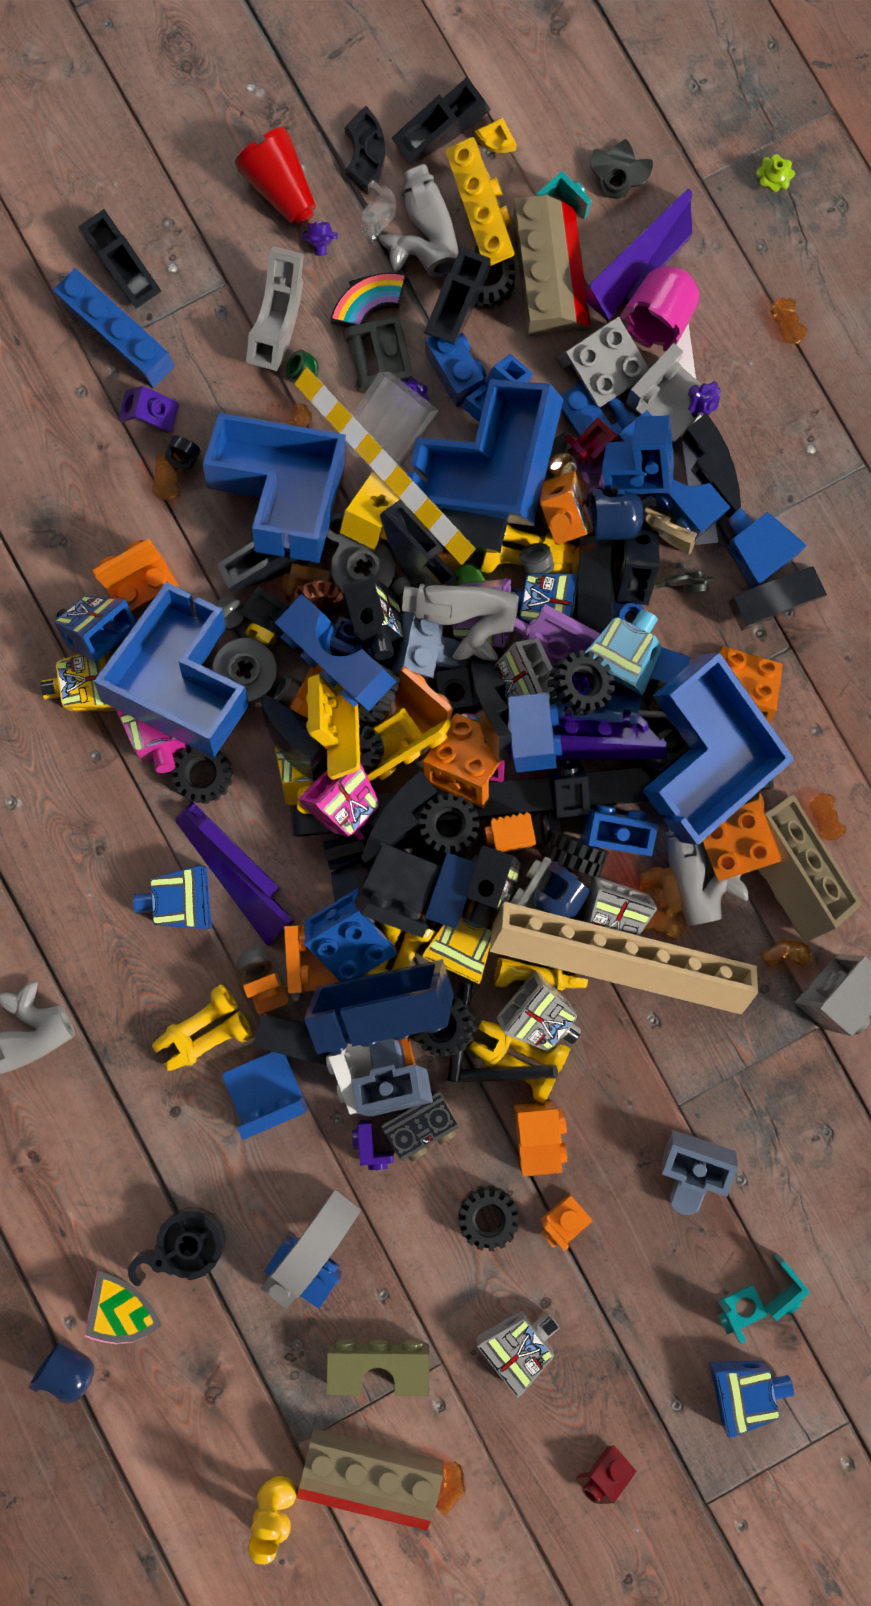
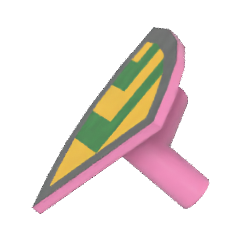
[84,1271,161,1344]

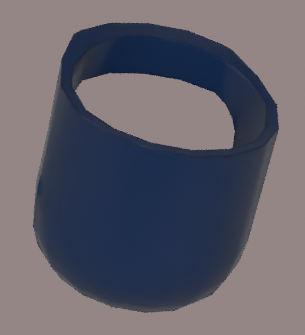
[590,489,643,540]
[532,860,591,919]
[28,1341,94,1404]

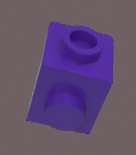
[352,1119,394,1170]

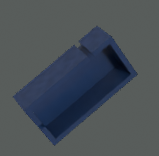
[304,959,454,1054]

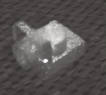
[360,180,397,242]

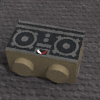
[381,1089,459,1161]

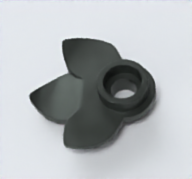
[590,139,653,199]
[655,571,716,593]

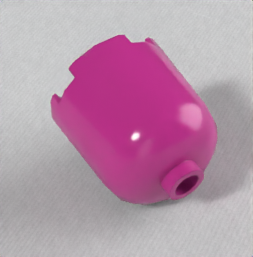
[621,266,700,351]

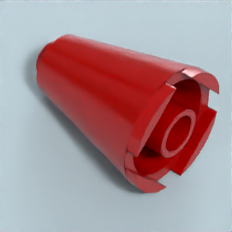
[234,127,316,226]

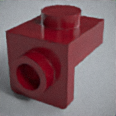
[564,417,622,469]
[576,1445,637,1504]

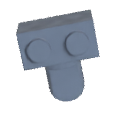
[391,612,471,681]
[352,1038,433,1117]
[661,1129,738,1215]

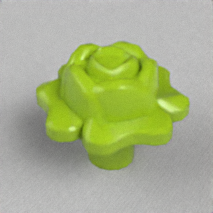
[756,154,795,193]

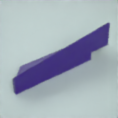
[585,188,692,321]
[508,712,666,760]
[176,801,295,945]

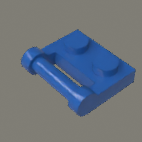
[560,382,636,437]

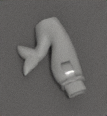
[379,165,459,277]
[402,584,519,661]
[665,825,749,926]
[0,981,75,1074]

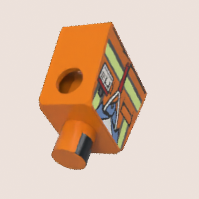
[540,471,594,545]

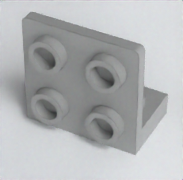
[557,317,649,407]
[626,343,702,443]

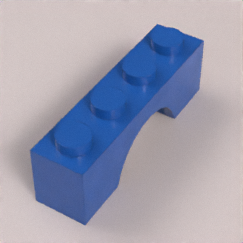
[53,268,175,388]
[617,410,730,540]
[275,594,397,711]

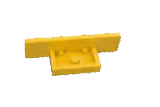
[446,137,515,266]
[306,674,360,780]
[360,708,452,784]

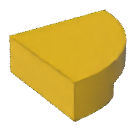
[475,118,517,153]
[245,623,278,650]

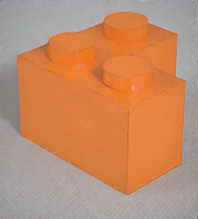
[514,1101,567,1177]

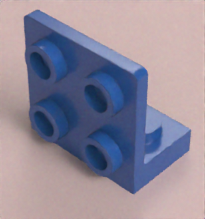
[304,888,397,982]
[222,1052,308,1140]

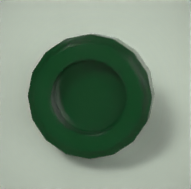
[286,349,319,382]

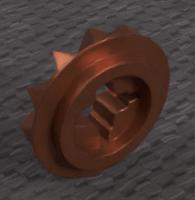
[291,581,343,613]

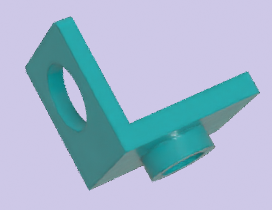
[535,171,592,219]
[764,1253,811,1321]
[717,1284,767,1344]

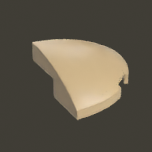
[643,507,697,554]

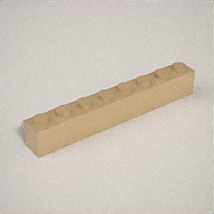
[490,902,758,1015]

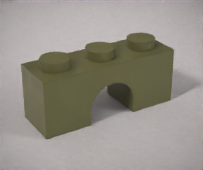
[327,1339,429,1396]

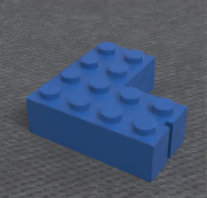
[408,379,564,526]
[203,413,346,563]
[94,582,248,758]
[642,652,795,845]

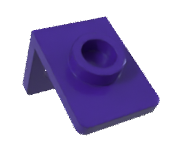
[118,386,179,433]

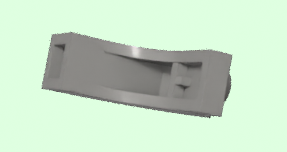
[246,246,304,371]
[260,1190,361,1310]

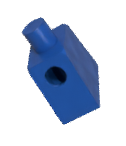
[727,508,807,589]

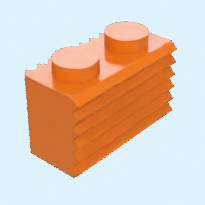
[483,812,536,853]

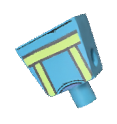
[584,609,662,695]

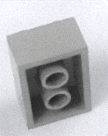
[795,954,871,1036]

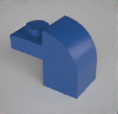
[461,354,534,422]

